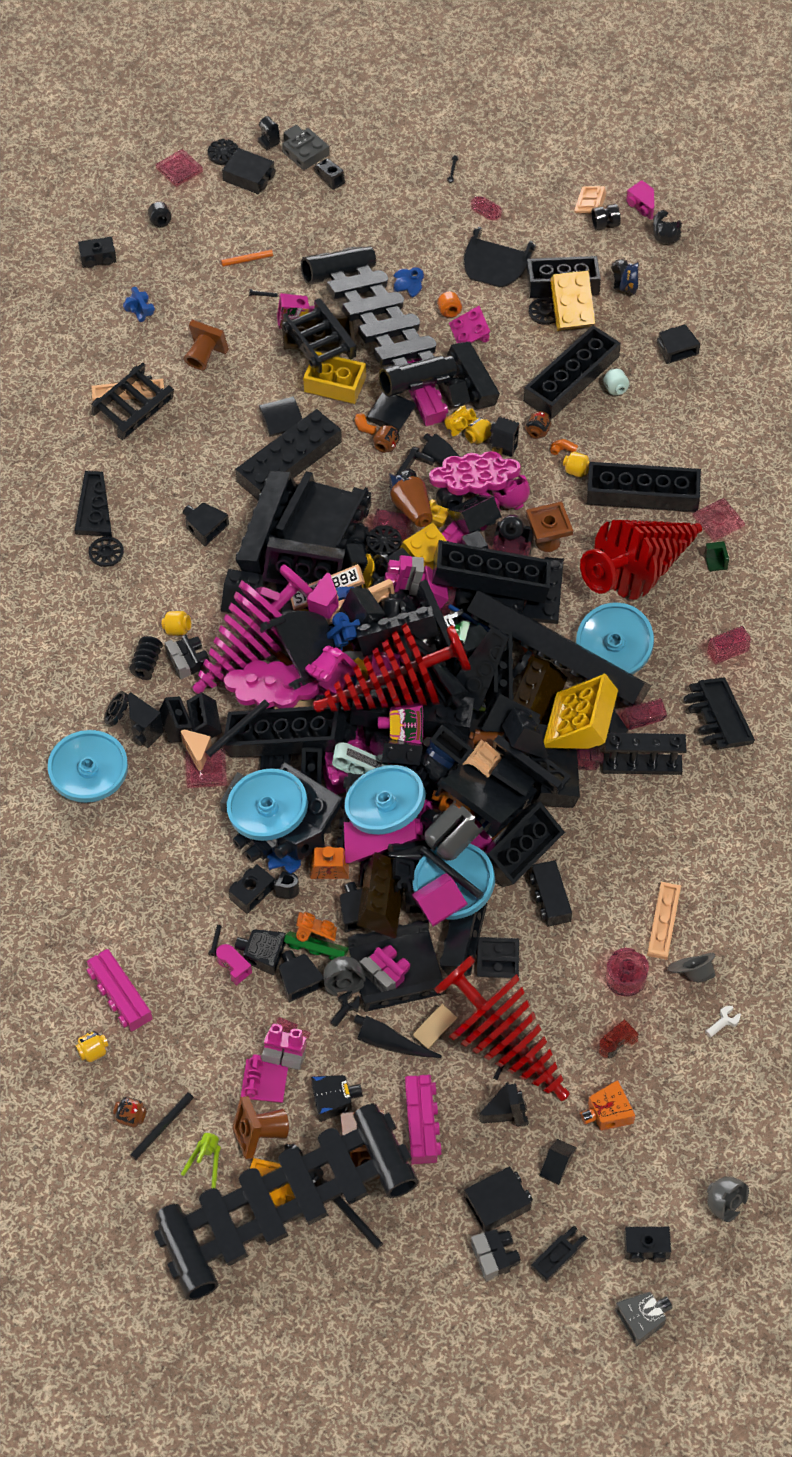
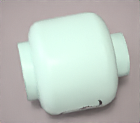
[603,369,629,396]

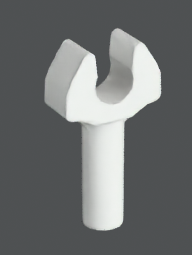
[705,1006,741,1038]

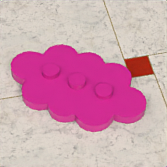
[429,451,521,495]
[224,660,319,708]

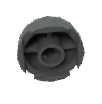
[324,956,366,996]
[707,1176,749,1222]

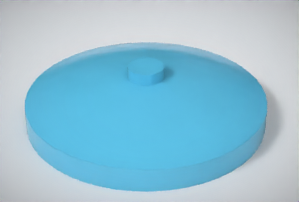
[576,603,654,674]
[48,730,128,802]
[345,765,425,834]
[227,769,308,841]
[413,844,495,919]

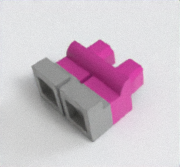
[384,555,424,596]
[360,945,410,992]
[261,1024,306,1070]

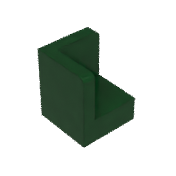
[704,541,729,572]

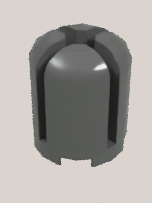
[425,801,484,861]

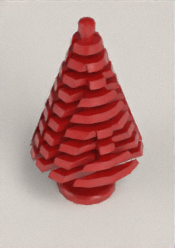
[580,520,702,600]
[313,623,471,712]
[434,955,570,1101]

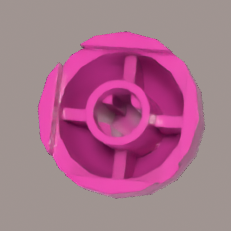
[492,475,530,510]

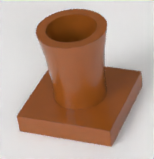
[183,319,229,371]
[526,501,573,552]
[232,1096,289,1159]

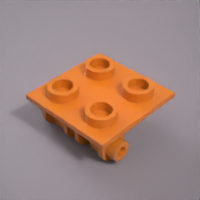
[296,912,337,941]

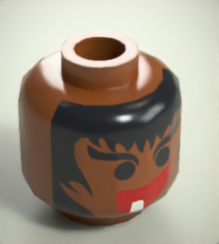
[525,411,552,439]
[373,426,400,453]
[113,1096,147,1128]

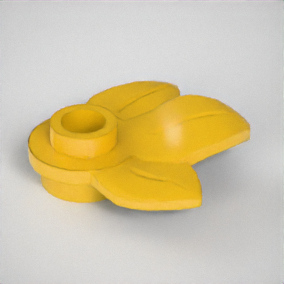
[363,554,375,588]

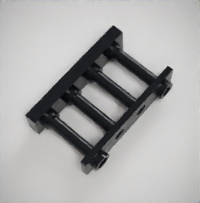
[282,298,357,374]
[91,362,174,441]
[602,733,686,775]

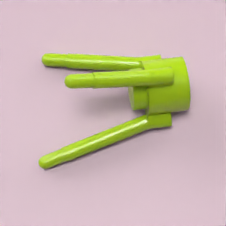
[181,1133,221,1188]

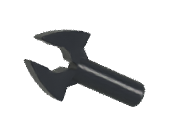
[330,991,360,1027]

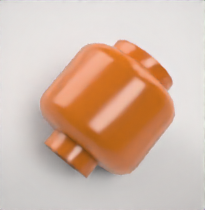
[437,292,462,318]

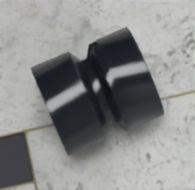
[591,204,621,230]

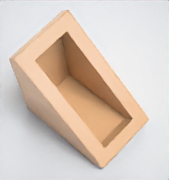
[181,730,212,771]

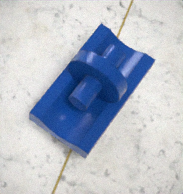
[123,287,155,322]
[326,612,360,647]

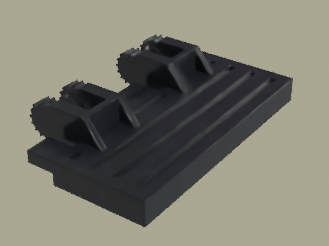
[683,677,755,749]

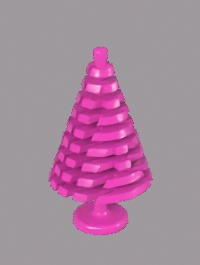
[192,564,313,694]

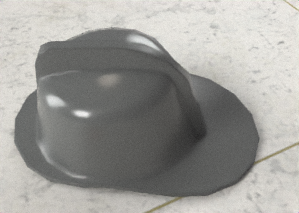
[668,953,715,983]

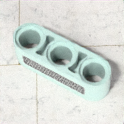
[332,742,388,775]

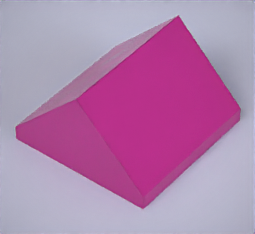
[411,873,468,926]

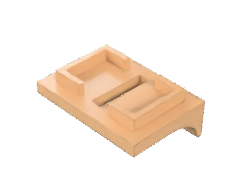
[574,186,606,214]
[462,740,502,777]

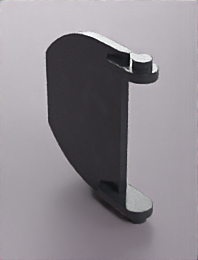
[464,227,536,288]
[259,611,341,690]

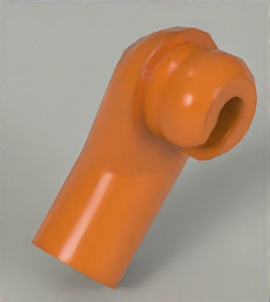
[354,413,377,435]
[550,439,578,455]

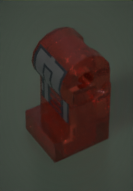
[599,1019,639,1059]

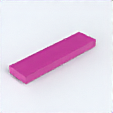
[255,587,280,602]

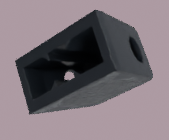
[235,929,286,975]

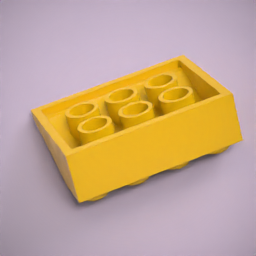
[544,674,618,749]

